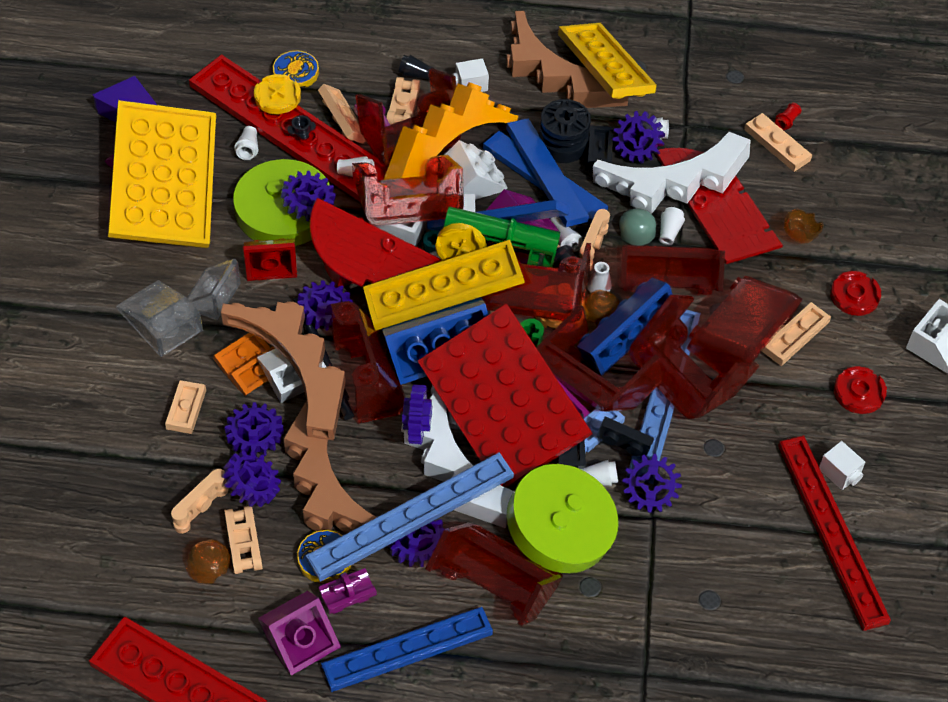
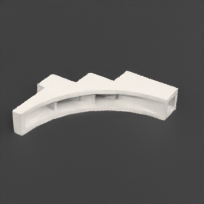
[593,132,750,214]
[401,385,514,528]

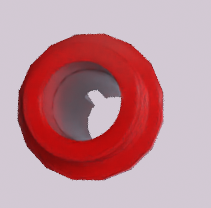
[775,103,802,130]

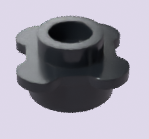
[287,115,316,139]

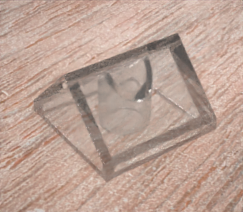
[182,259,241,321]

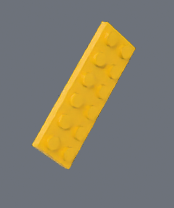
[558,23,656,99]
[363,240,525,331]

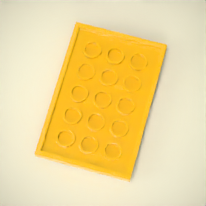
[108,100,216,248]

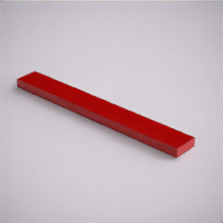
[778,435,891,631]

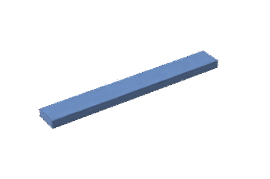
[627,307,701,484]
[306,452,514,582]

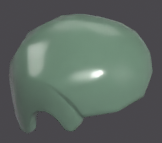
[619,208,656,246]

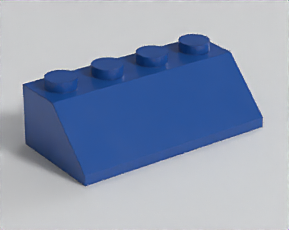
[577,278,676,376]
[382,297,489,385]

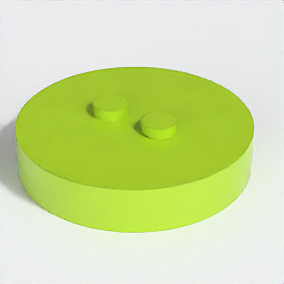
[233,159,330,246]
[507,464,618,573]

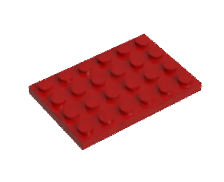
[418,303,593,489]

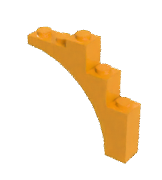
[384,82,518,193]

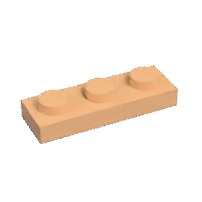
[318,84,369,144]
[744,113,812,172]
[762,302,831,366]

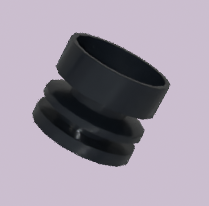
[539,99,591,163]

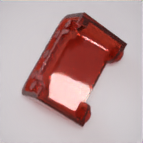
[352,155,464,225]
[686,276,803,386]
[331,301,405,424]

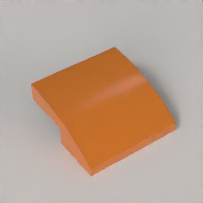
[213,332,275,396]

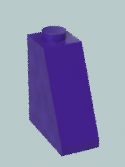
[93,76,157,122]

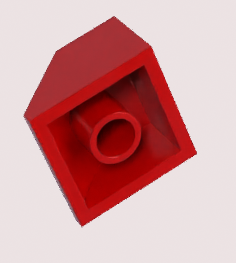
[243,239,298,281]

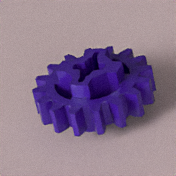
[613,111,665,164]
[281,171,336,221]
[297,280,353,331]
[402,385,433,444]
[225,402,284,456]
[222,450,281,507]
[622,454,682,513]
[387,519,447,567]

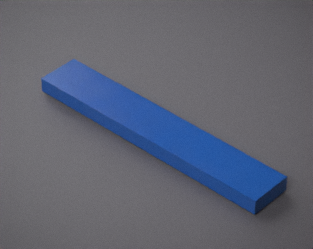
[506,118,589,227]
[483,131,608,224]
[427,200,569,231]
[321,607,493,692]

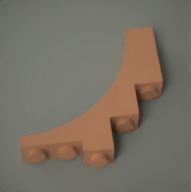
[506,11,629,108]
[221,302,345,440]
[284,401,377,533]

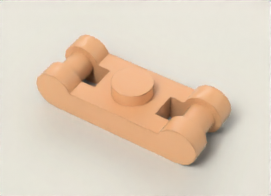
[386,77,420,128]
[579,209,610,272]
[171,469,229,534]
[224,506,263,574]

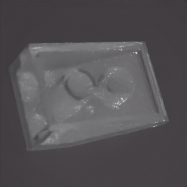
[116,280,203,357]

